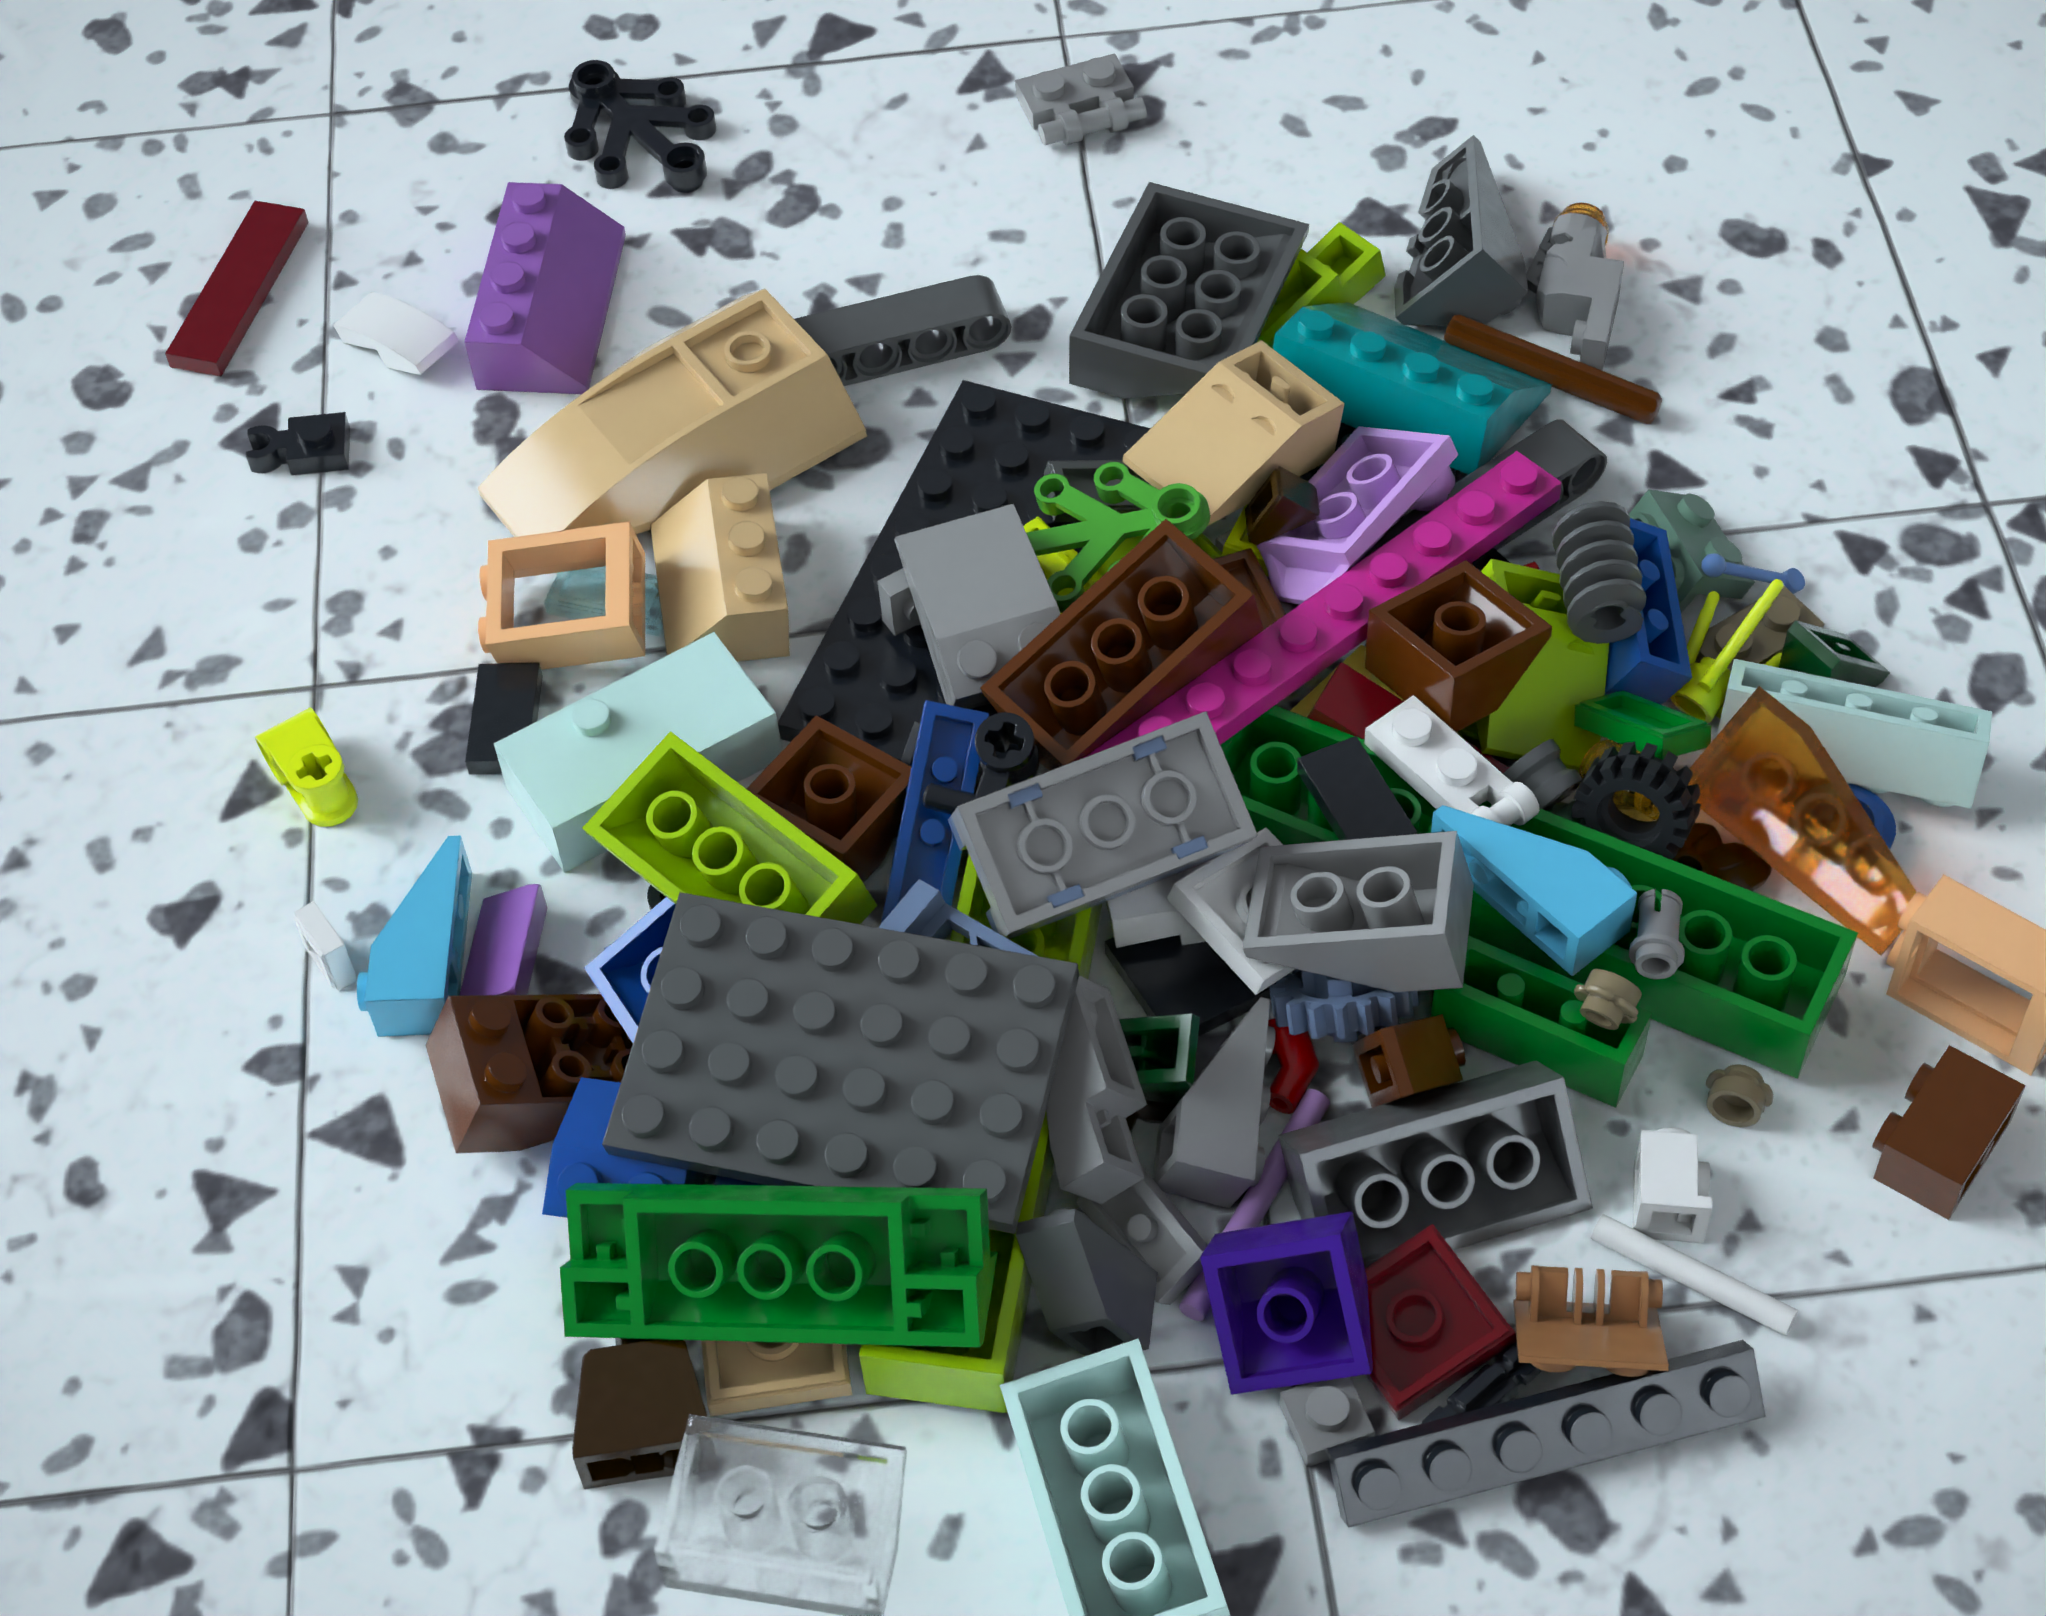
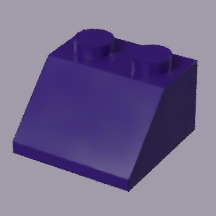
[1200,1211,1373,1395]

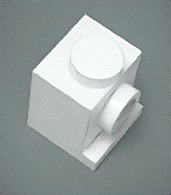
[1633,1127,1712,1243]

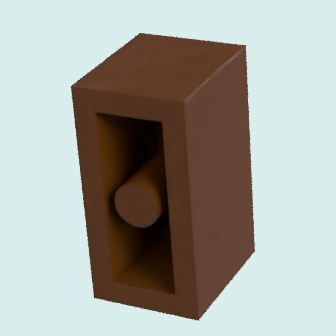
[1872,1045,2026,1220]

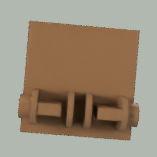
[1513,1265,1669,1377]

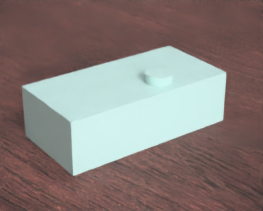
[494,632,782,873]
[1000,1338,1231,1616]

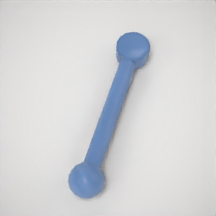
[1701,553,1805,594]

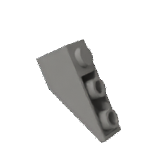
[1153,997,1275,1208]

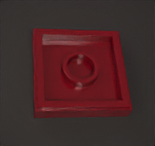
[1365,1224,1517,1421]

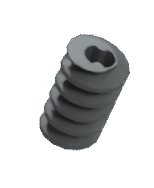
[1552,501,1646,644]

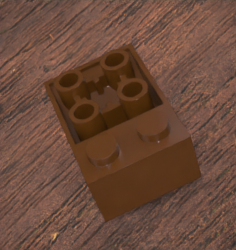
[426,994,633,1154]

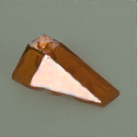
[1688,686,1917,956]

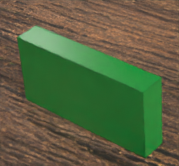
[1574,691,1712,760]

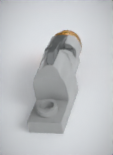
[1526,203,1624,371]

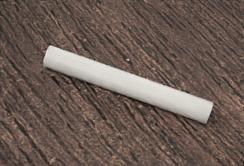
[1591,1214,1798,1336]

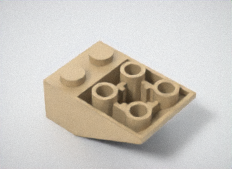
[1122,340,1345,526]

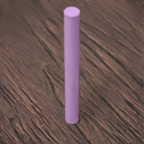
[1179,1089,1330,1321]

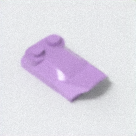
[1257,426,1458,605]

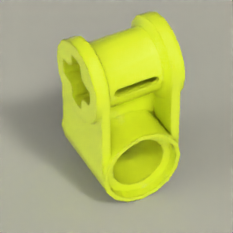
[255,707,358,827]

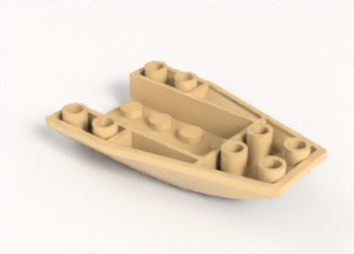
[478,289,867,537]

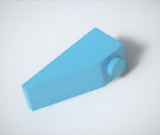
[1431,805,1637,976]
[357,835,472,1037]

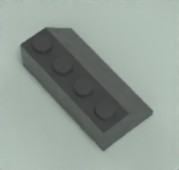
[1278,1060,1593,1268]

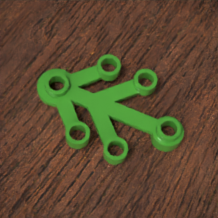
[1027,462,1211,613]

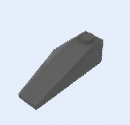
[1394,135,1528,326]

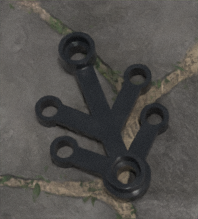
[564,60,716,193]

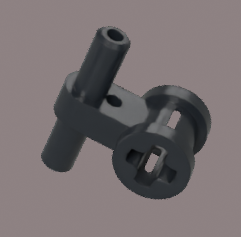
[923,712,1040,815]

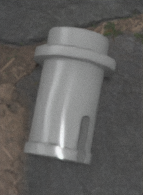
[1629,889,1685,979]

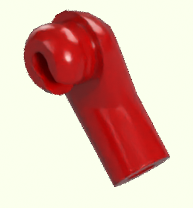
[1268,1018,1319,1114]

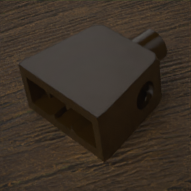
[572,1338,720,1489]

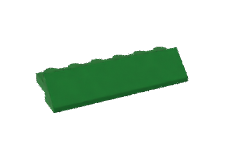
[560,1183,998,1348]

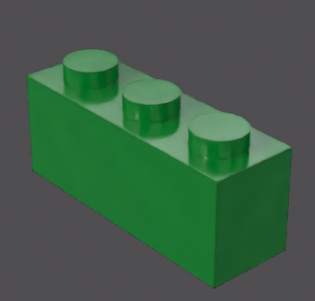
[1431,935,1652,1108]

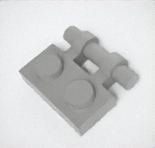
[1015,53,1147,145]

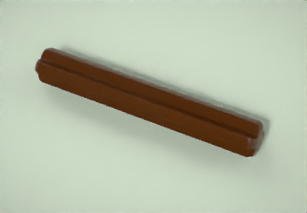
[1444,314,1662,424]

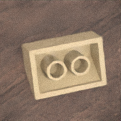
[651,473,790,662]

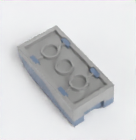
[948,711,1258,940]

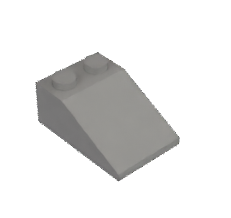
[894,504,1060,709]
[1243,831,1474,992]

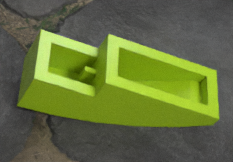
[1257,222,1386,348]

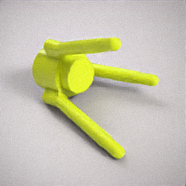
[1670,579,1784,723]

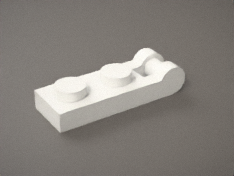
[1364,695,1540,826]

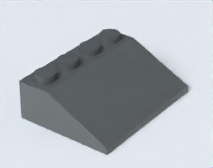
[1069,182,1309,399]

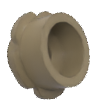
[1574,969,1642,1030]
[1706,1064,1773,1127]

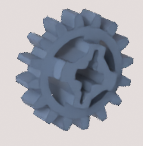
[1270,969,1419,1043]

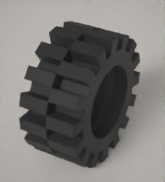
[1571,742,1701,860]

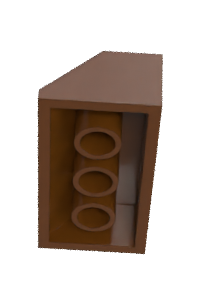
[980,519,1263,771]

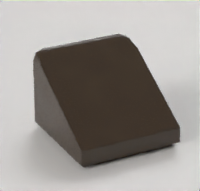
[1245,466,1320,546]

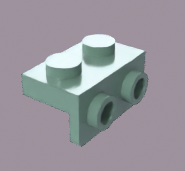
[1629,489,1755,613]

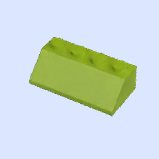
[582,731,877,925]

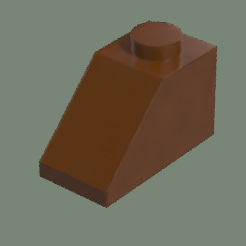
[1352,1014,1466,1108]

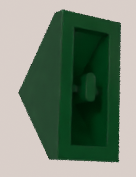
[1779,620,1890,687]
[1119,1013,1200,1104]

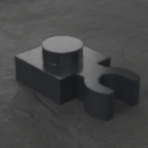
[246,412,350,476]

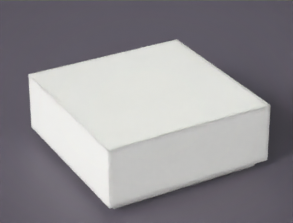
[293,901,358,991]

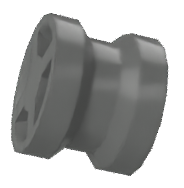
[1503,739,1583,811]

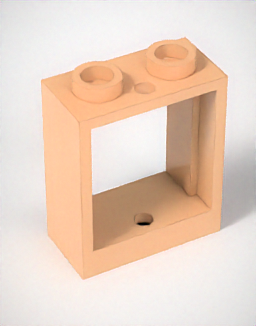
[478,521,645,670]
[1886,874,2046,1076]

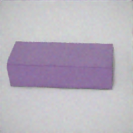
[459,884,548,996]

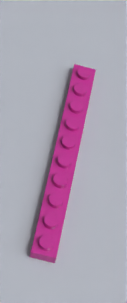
[1084,451,1562,758]

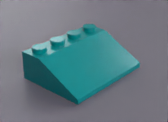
[1273,302,1552,475]

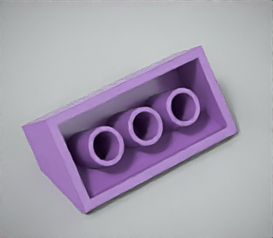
[464,182,626,394]

